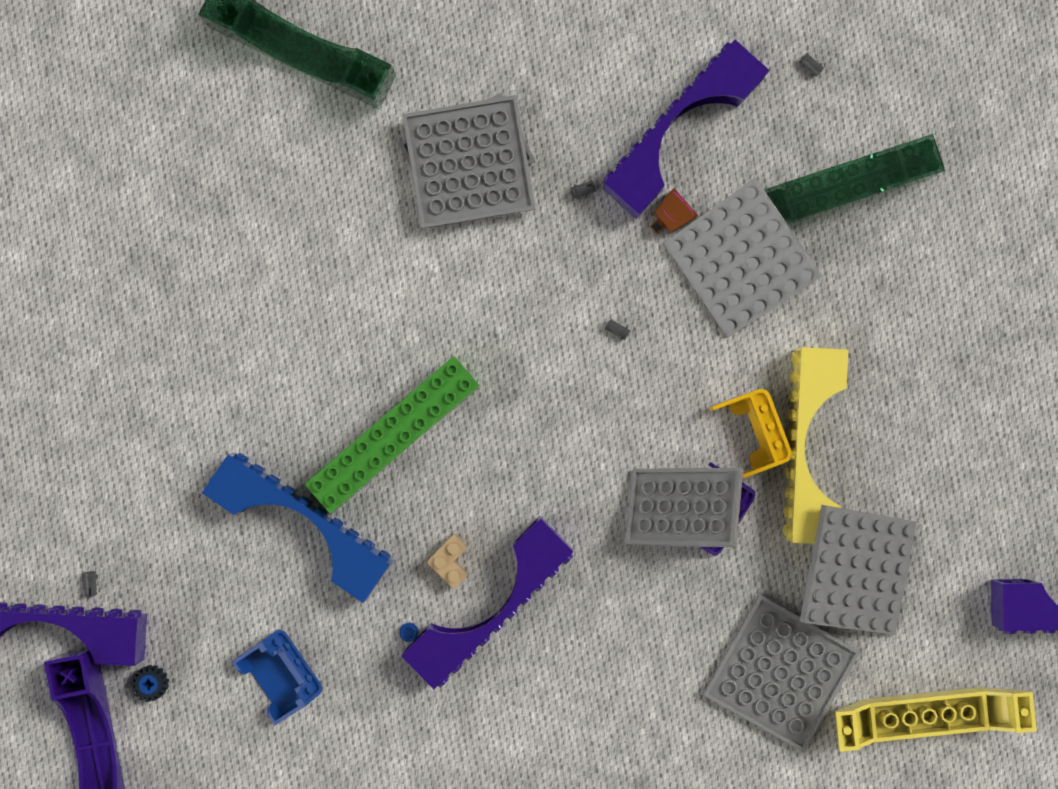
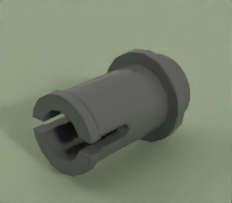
[799,53,824,77]
[570,180,596,199]
[605,319,630,340]
[82,571,98,596]

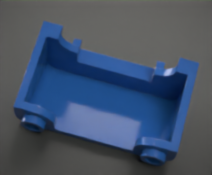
[231,629,322,725]

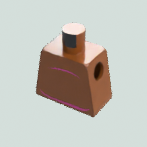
[650,188,698,235]

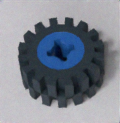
[131,665,169,702]

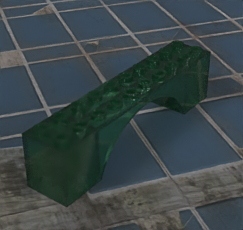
[198,0,396,110]
[764,134,945,226]

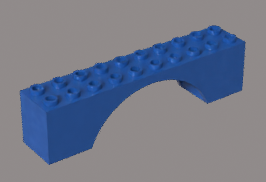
[202,452,393,603]

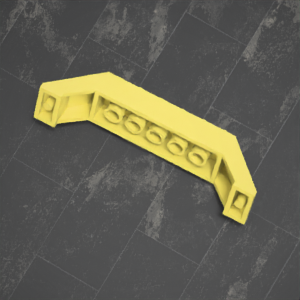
[835,687,1037,752]

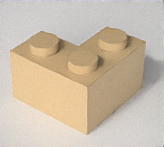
[426,533,468,589]

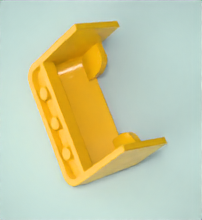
[708,389,792,479]

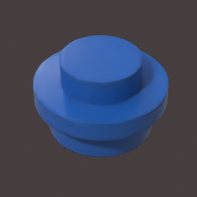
[399,622,419,642]

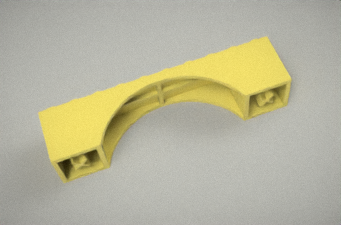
[783,347,848,544]

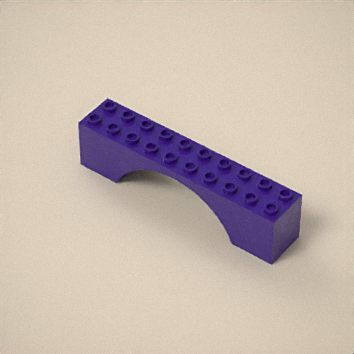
[602,39,770,219]
[401,516,573,689]
[991,579,1058,634]
[0,602,147,666]
[44,648,125,789]

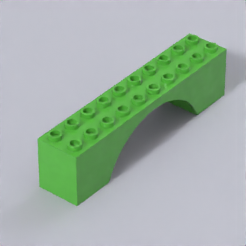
[305,356,481,514]

